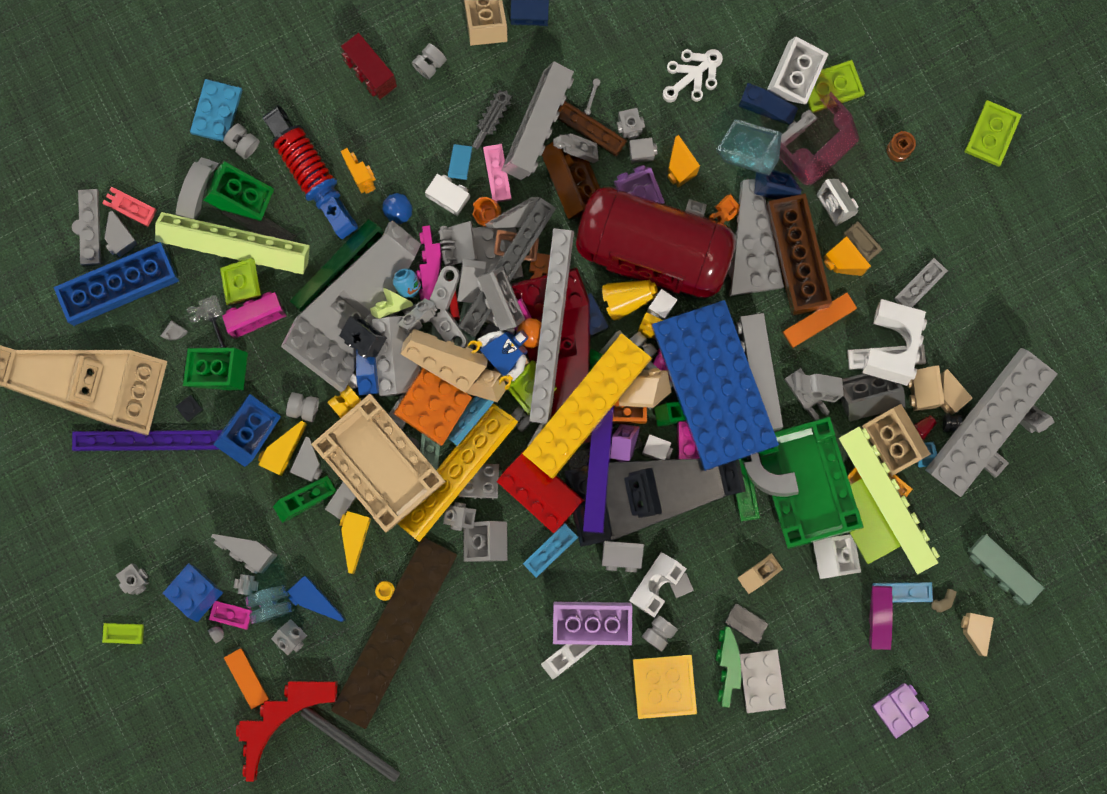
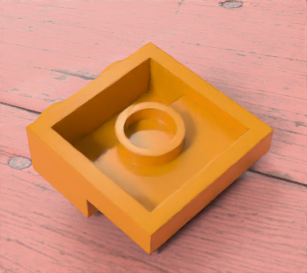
[341,148,376,194]

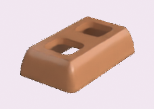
[494,230,539,262]

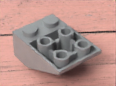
[211,534,277,574]

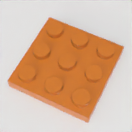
[393,367,472,446]

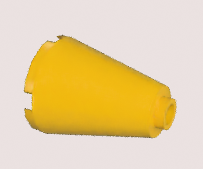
[602,280,658,321]

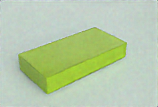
[102,623,144,644]

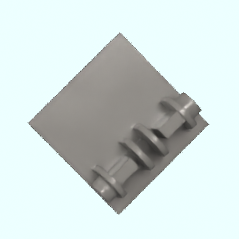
[438,221,476,266]
[459,464,499,500]

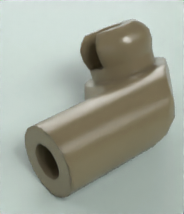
[931,589,957,612]

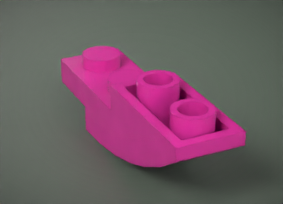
[417,225,442,300]

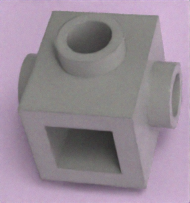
[617,108,645,139]
[443,502,476,531]
[116,563,149,595]
[271,619,307,655]

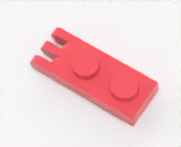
[102,187,157,227]

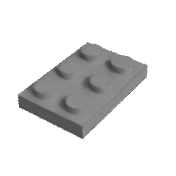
[740,649,786,713]

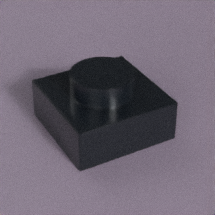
[175,395,204,422]

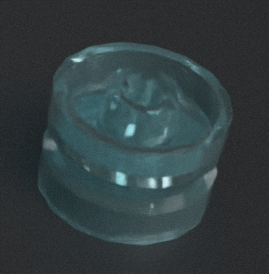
[244,585,293,625]

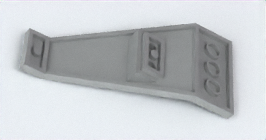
[281,221,421,392]

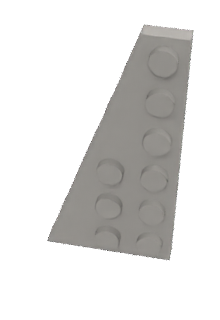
[729,179,784,296]

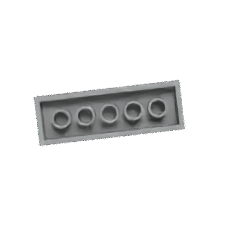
[501,62,574,180]
[735,313,783,432]

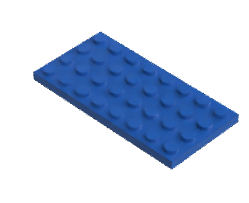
[652,300,779,471]

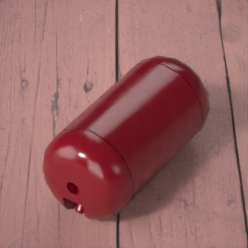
[576,187,736,298]

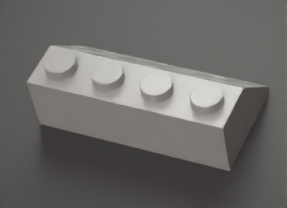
[372,316,422,396]

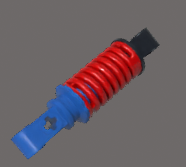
[263,105,358,239]

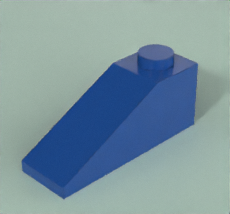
[356,350,379,395]
[287,576,345,622]

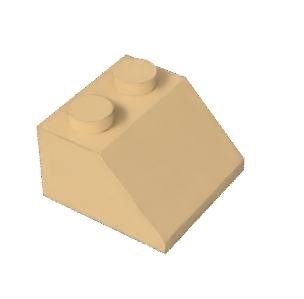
[907,365,945,411]
[619,368,671,408]

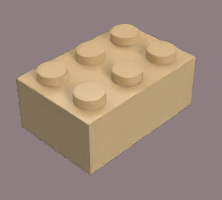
[862,404,930,476]

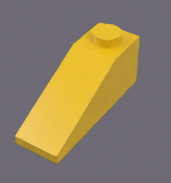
[258,421,307,476]
[340,511,371,574]

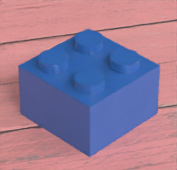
[163,563,223,622]

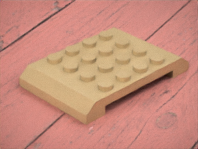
[311,394,446,533]

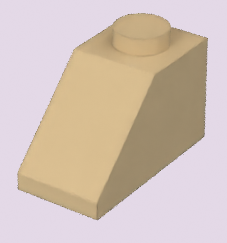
[466,369,506,402]
[940,369,973,415]
[738,553,783,594]
[961,613,994,656]

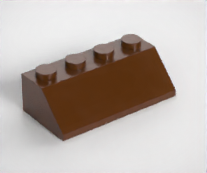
[542,142,600,219]

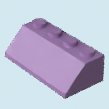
[553,602,632,645]

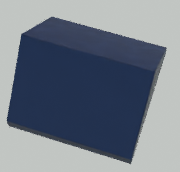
[754,166,802,200]

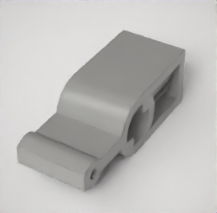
[793,373,844,402]

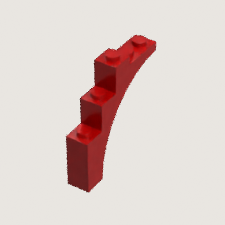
[236,681,338,782]

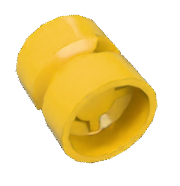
[328,385,361,418]

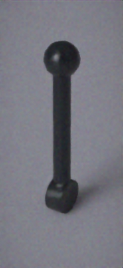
[209,315,227,348]

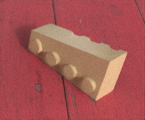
[400,329,488,393]

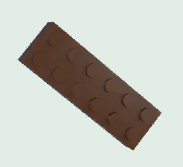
[767,194,832,315]

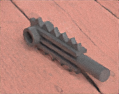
[471,89,512,150]

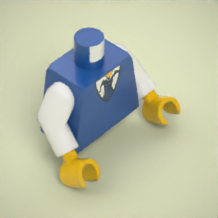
[467,330,529,390]

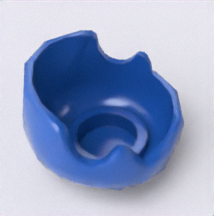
[382,193,413,224]

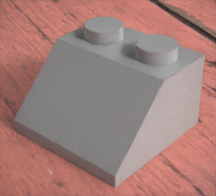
[464,521,507,562]
[602,541,644,572]

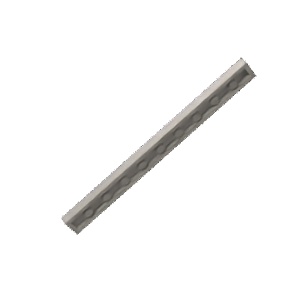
[529,228,574,424]

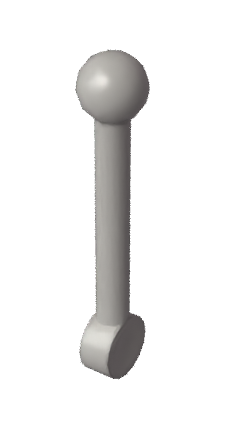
[584,78,600,115]

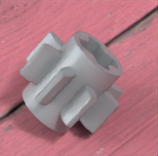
[234,574,259,596]

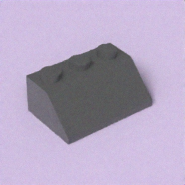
[841,374,905,421]

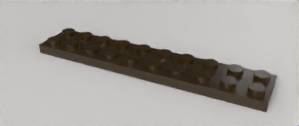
[331,537,457,729]

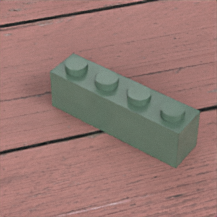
[967,534,1044,606]

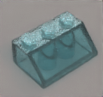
[716,119,782,176]

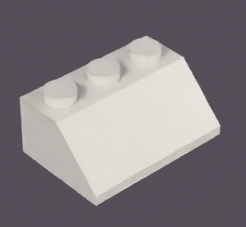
[767,37,828,104]

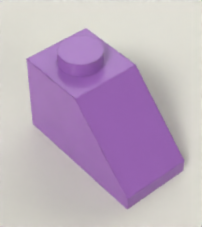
[610,424,639,462]

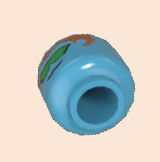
[393,269,421,298]

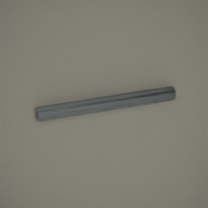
[301,707,400,782]

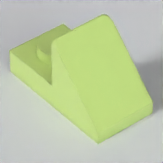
[370,288,413,319]

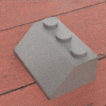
[477,266,525,331]

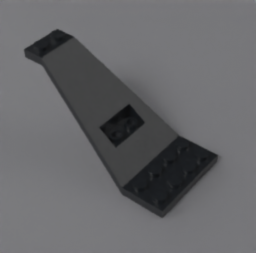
[564,458,746,547]

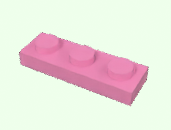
[483,144,512,202]

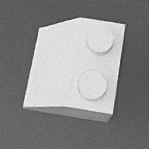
[813,535,861,579]

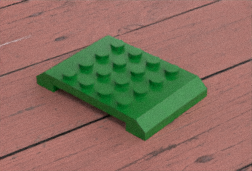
[759,417,864,549]

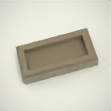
[843,221,883,262]

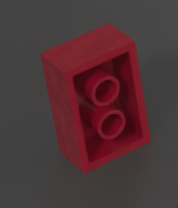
[341,32,397,100]

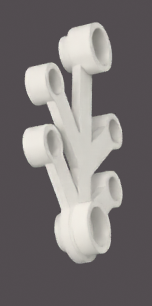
[663,49,723,102]

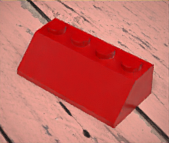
[496,449,584,533]

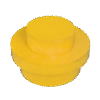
[375,581,395,601]

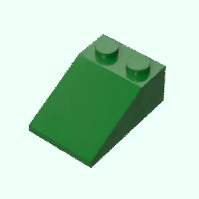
[203,161,274,221]
[183,348,248,390]

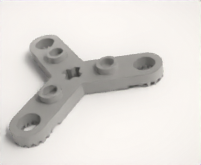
[390,266,468,348]

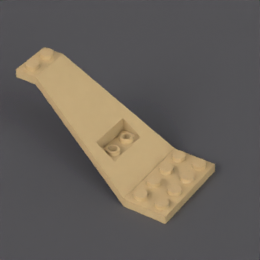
[0,346,167,435]

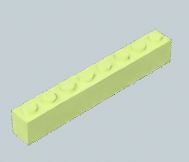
[155,212,310,274]
[839,426,940,574]

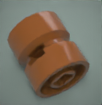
[886,131,916,162]

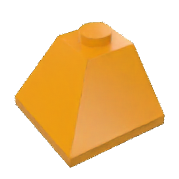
[667,135,700,188]
[823,237,871,276]

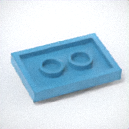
[190,79,242,142]

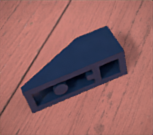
[739,83,798,125]

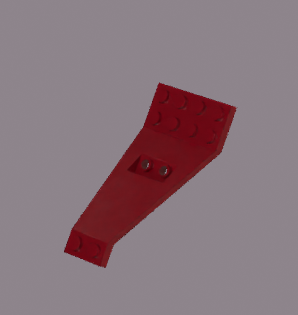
[511,268,592,444]

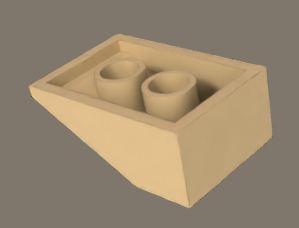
[464,0,507,46]

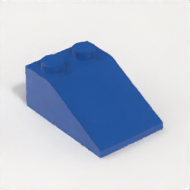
[213,394,281,467]

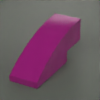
[869,586,893,650]

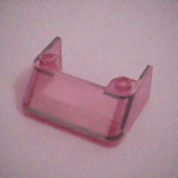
[770,92,859,185]

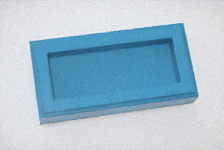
[448,144,472,180]

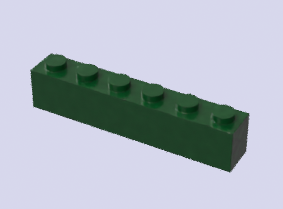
[290,219,384,313]

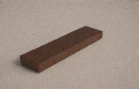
[557,101,627,157]

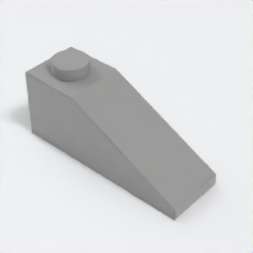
[485,197,539,228]

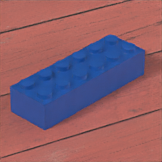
[53,242,179,326]

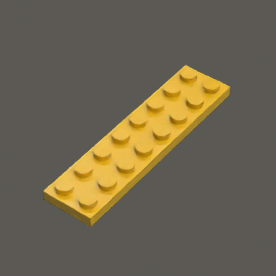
[522,333,652,479]
[397,403,518,542]

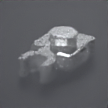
[186,295,223,322]

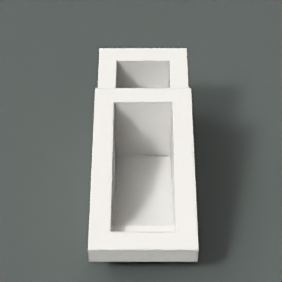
[541,644,597,680]

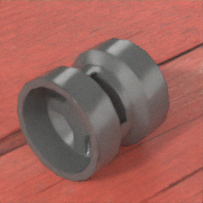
[511,406,531,433]

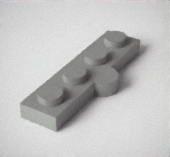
[72,189,101,266]

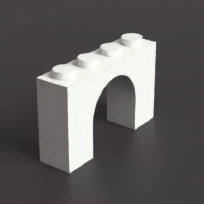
[863,299,927,386]

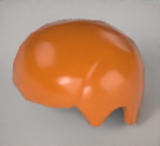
[472,197,501,227]
[516,318,541,348]

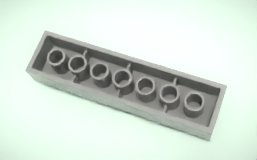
[925,348,1057,497]

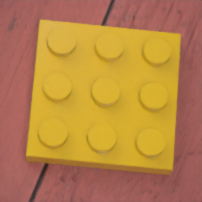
[633,655,697,719]

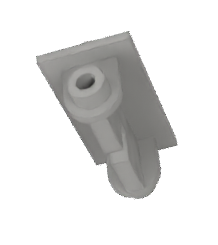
[398,298,437,335]

